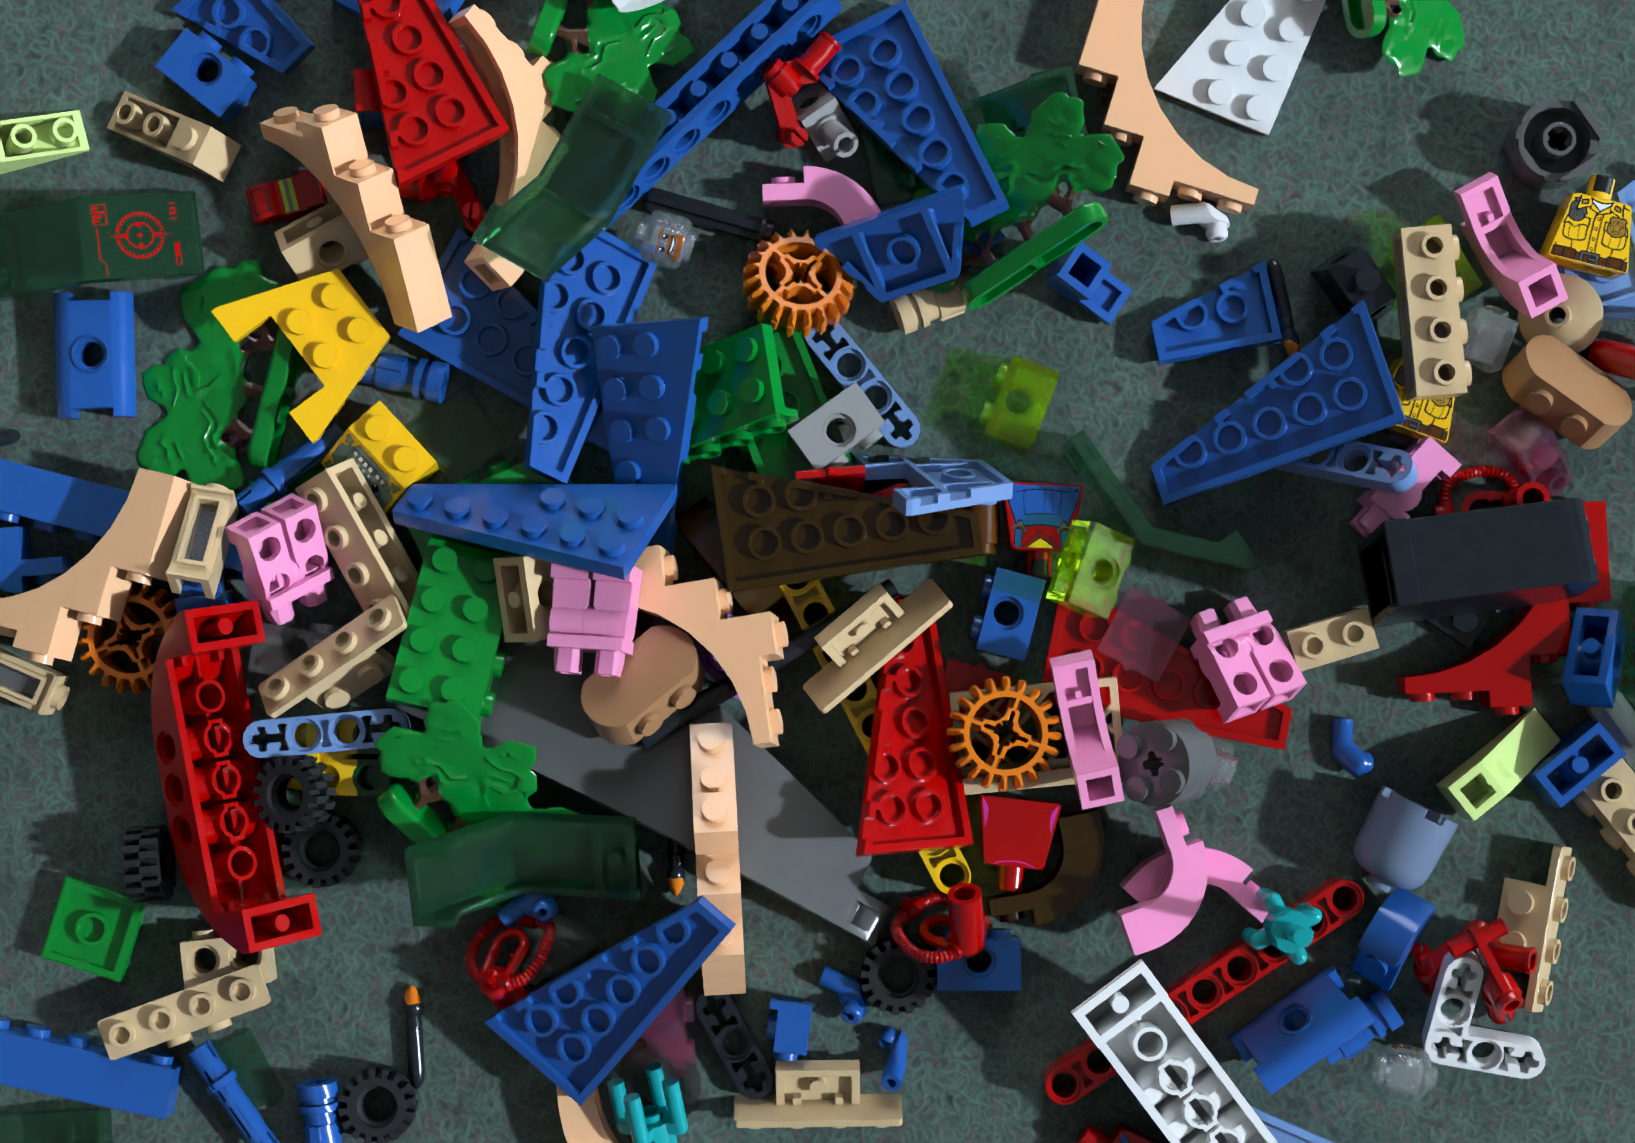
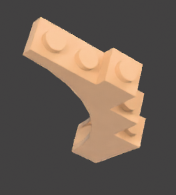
[1075,0,1259,215]
[448,4,571,291]
[259,104,452,333]
[0,468,195,666]
[634,545,789,749]
[689,722,746,996]

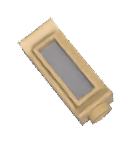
[165,483,239,599]
[0,646,70,715]

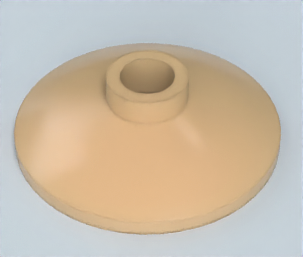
[1517,273,1604,353]

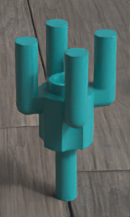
[1241,887,1322,965]
[607,1062,688,1143]

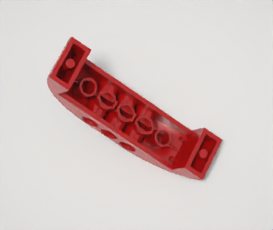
[151,600,322,954]

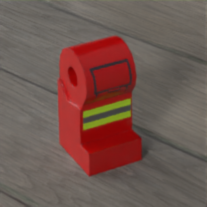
[245,169,329,226]

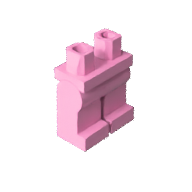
[1349,436,1462,538]
[225,493,335,625]
[546,562,643,678]
[1190,596,1307,724]

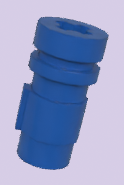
[360,352,451,404]
[1325,988,1404,1065]
[296,1077,343,1143]

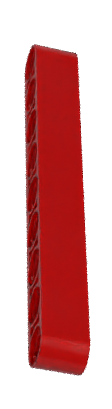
[1042,877,1364,1105]

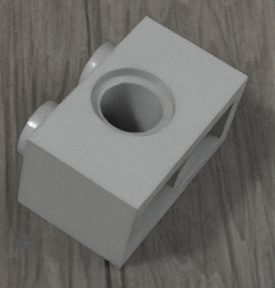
[787,382,886,470]

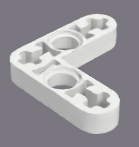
[1421,951,1546,1079]

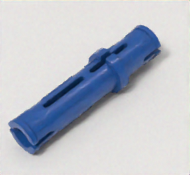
[235,420,344,516]
[186,1039,280,1143]

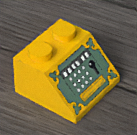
[321,400,439,516]

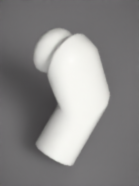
[1170,202,1230,243]

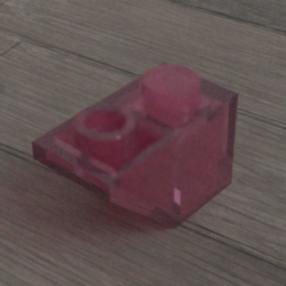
[1488,405,1574,499]
[639,986,695,1077]

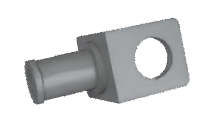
[792,82,858,162]

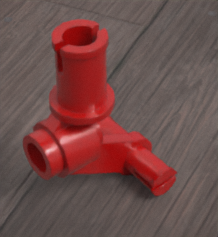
[761,31,841,149]
[394,159,489,240]
[1446,918,1524,1024]
[1411,920,1538,995]

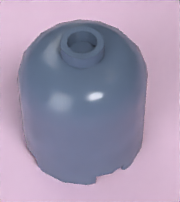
[1353,785,1459,893]

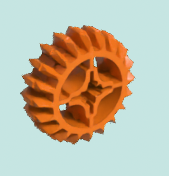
[742,228,855,339]
[77,581,176,694]
[946,676,1062,792]

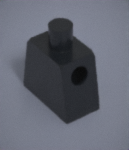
[1310,246,1396,323]

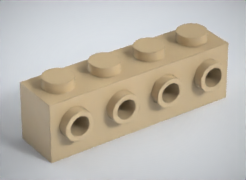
[1391,224,1472,401]
[295,458,419,620]
[1573,758,1635,876]

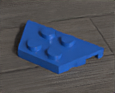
[813,183,967,303]

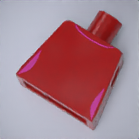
[978,794,1061,892]

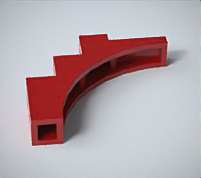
[1396,501,1611,715]

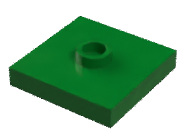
[40,875,148,982]

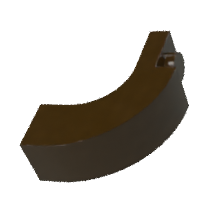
[675,496,795,624]
[986,808,1104,926]

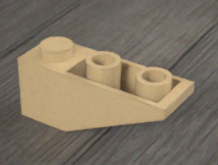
[107,91,241,182]

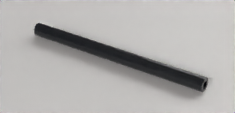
[641,578,899,749]

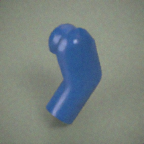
[1330,718,1374,776]
[497,889,558,927]
[818,965,867,1024]
[878,1026,908,1091]

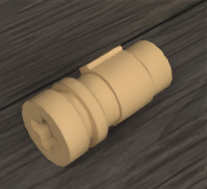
[890,271,973,336]

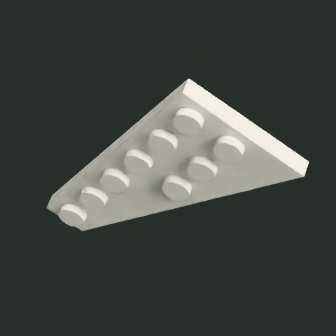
[1153,0,1326,136]

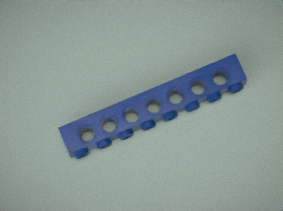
[562,0,843,231]

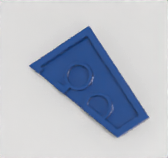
[171,0,316,75]
[1149,260,1282,366]

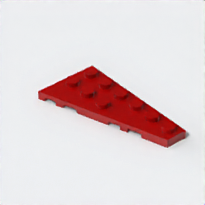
[357,0,510,189]
[1041,578,1293,750]
[856,599,973,857]

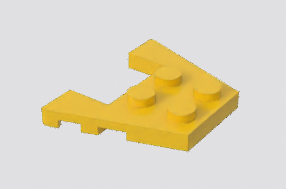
[211,268,391,444]

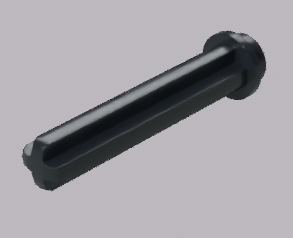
[645,187,776,246]

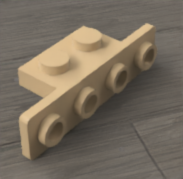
[803,579,953,714]
[258,595,408,719]
[1497,845,1576,1012]
[98,964,271,1060]
[734,1060,903,1129]

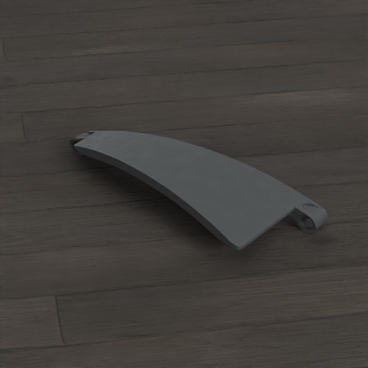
[390,629,892,948]

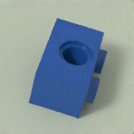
[155,28,259,126]
[969,567,1046,661]
[1562,607,1627,708]
[1524,720,1626,808]
[935,928,1021,991]

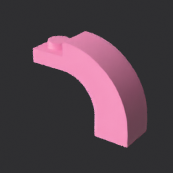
[762,166,881,226]
[1453,172,1568,319]
[1049,650,1124,810]
[1116,805,1208,956]
[1119,846,1268,923]

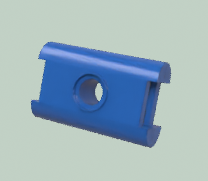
[53,291,137,420]
[1228,965,1375,1095]

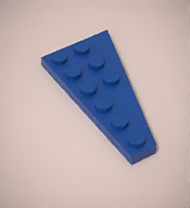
[794,0,1010,227]
[524,202,659,484]
[1151,300,1407,506]
[591,316,709,555]

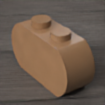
[1502,335,1632,450]
[581,625,705,745]

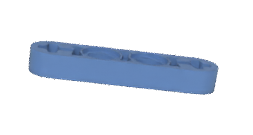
[805,323,920,449]
[1274,440,1418,493]
[243,708,411,758]

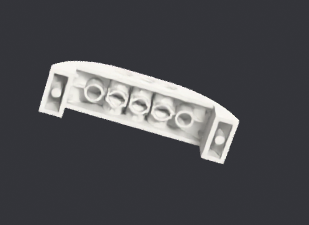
[1071,959,1278,1143]

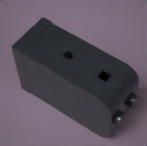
[1357,498,1599,628]

